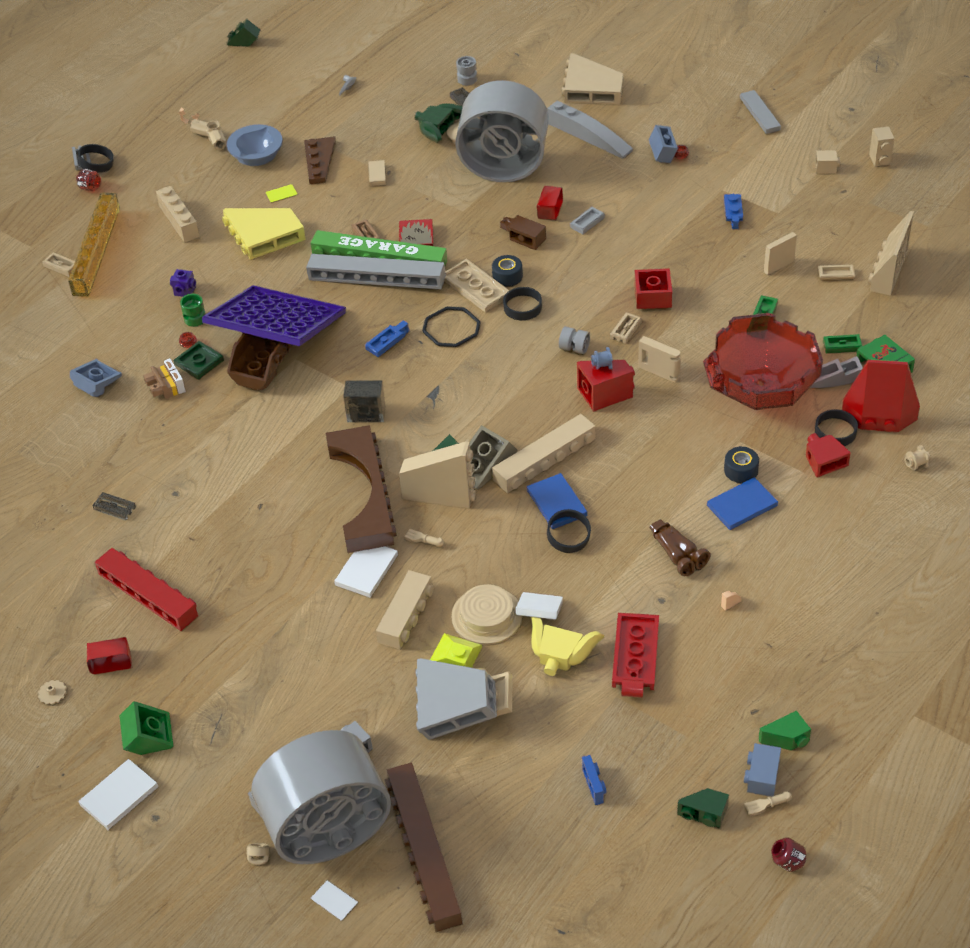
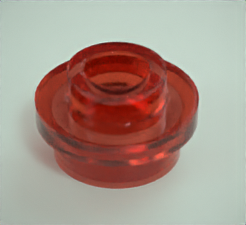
[674,145,689,159]
[179,332,197,348]

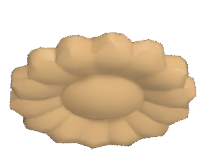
[38,680,67,705]

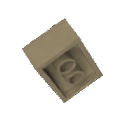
[470,425,518,490]

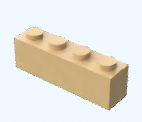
[156,186,200,243]
[376,570,434,650]

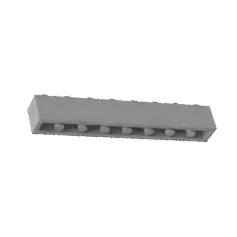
[306,254,446,289]

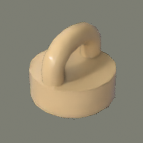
[247,843,269,865]

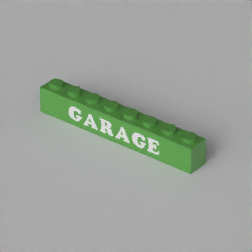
[311,230,447,266]

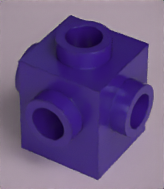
[170,269,196,297]

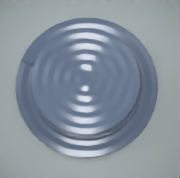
[227,124,283,166]

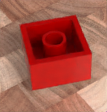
[634,268,672,309]

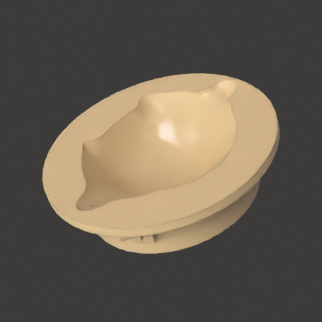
[451,584,523,645]

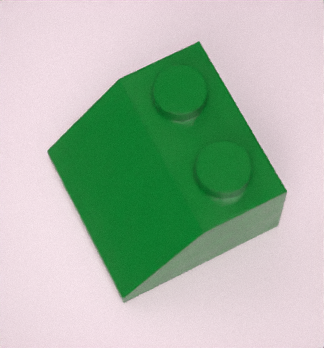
[119,701,174,755]

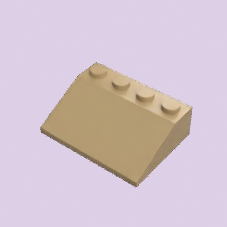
[868,211,914,296]

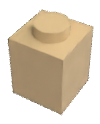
[815,150,840,174]

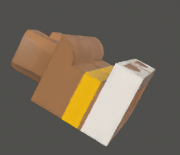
[143,358,186,399]

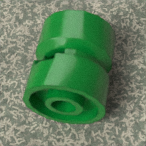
[180,293,206,327]

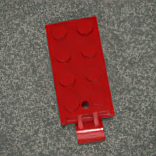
[612,613,659,698]

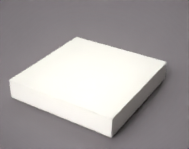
[516,592,563,619]

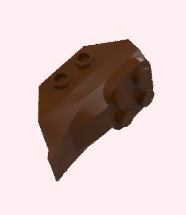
[227,333,292,390]

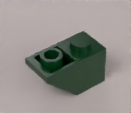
[226,19,261,47]
[677,788,729,828]

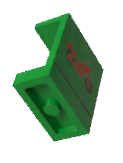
[856,335,915,373]

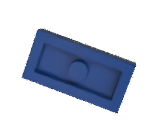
[582,755,606,805]

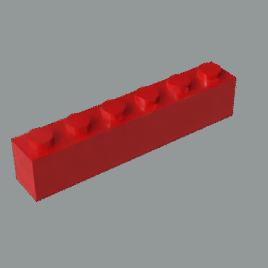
[95,548,198,631]

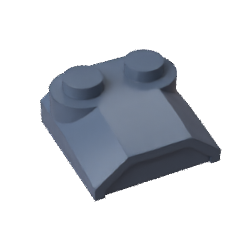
[70,359,122,397]

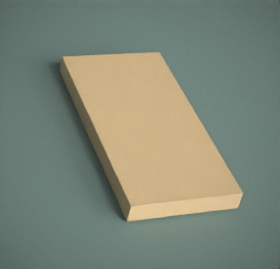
[444,259,509,313]

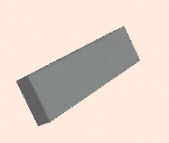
[740,90,781,134]

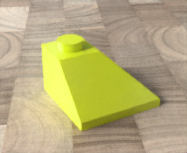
[430,633,482,668]

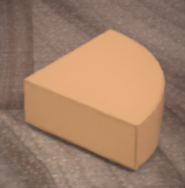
[721,591,742,611]

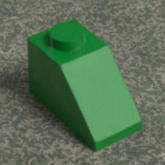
[758,710,811,751]

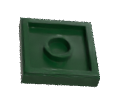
[173,341,224,380]

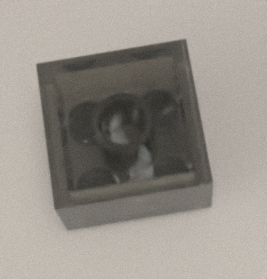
[343,380,386,422]

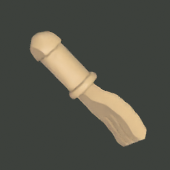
[404,529,444,547]
[744,792,792,816]

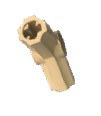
[190,119,227,151]

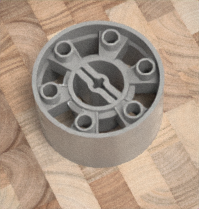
[455,80,549,182]
[251,730,391,864]

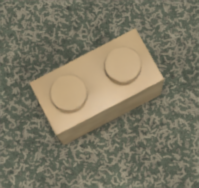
[869,126,895,167]

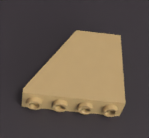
[562,53,623,105]
[399,441,476,509]

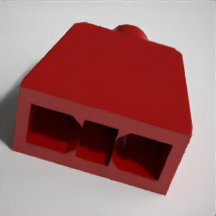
[806,433,851,477]

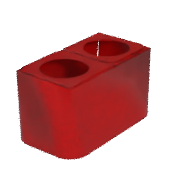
[537,185,563,220]
[87,637,133,674]

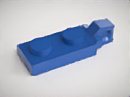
[724,194,743,229]
[365,320,409,357]

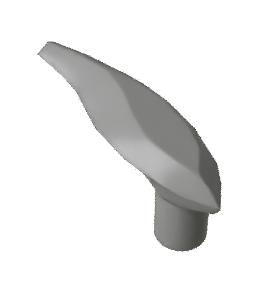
[339,75,356,95]

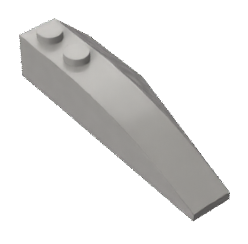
[547,101,633,159]

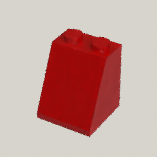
[577,359,635,412]

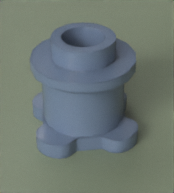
[591,347,613,370]

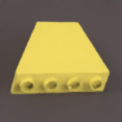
[222,208,306,260]

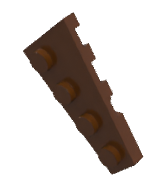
[304,136,336,185]

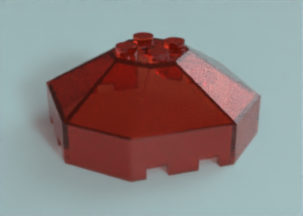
[703,313,823,410]

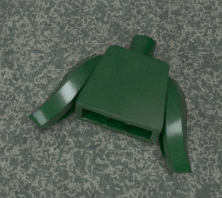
[415,103,463,143]

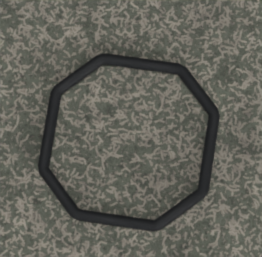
[422,306,480,347]

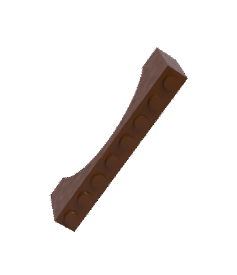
[326,425,397,553]

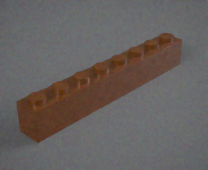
[384,762,463,932]

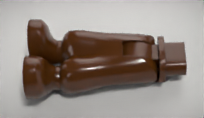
[649,519,711,577]

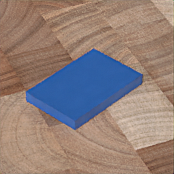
[527,473,587,530]
[707,477,778,530]

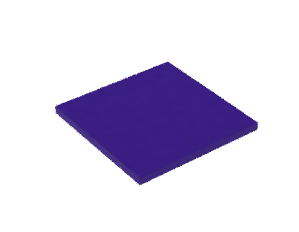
[202,285,346,346]

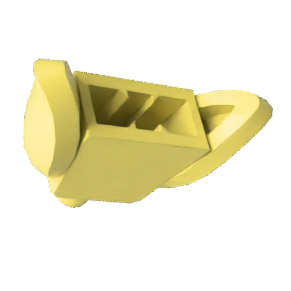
[531,617,604,676]

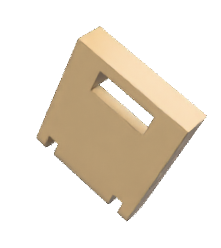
[638,336,681,382]

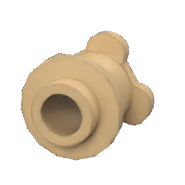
[905,445,930,470]

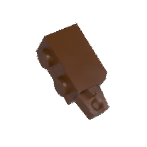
[500,215,546,250]

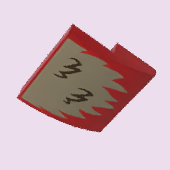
[399,219,433,246]

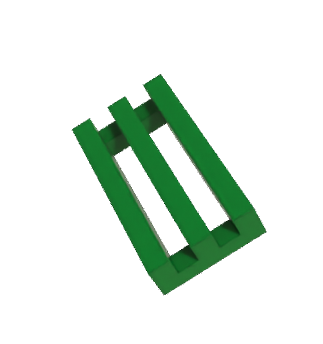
[823,334,862,354]

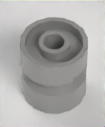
[456,56,477,86]
[559,326,590,354]

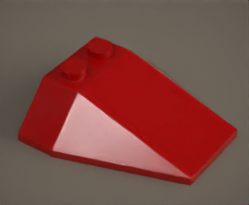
[842,360,920,432]

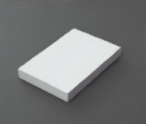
[334,546,398,598]
[78,759,158,830]

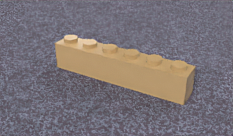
[492,414,596,493]

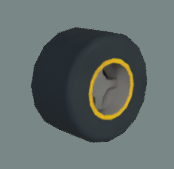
[492,255,523,287]
[724,446,759,483]

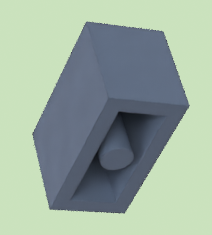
[649,125,678,163]
[744,743,781,797]

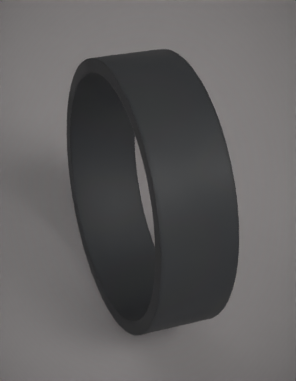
[77,144,114,173]
[503,287,542,321]
[815,409,858,446]
[547,509,591,553]

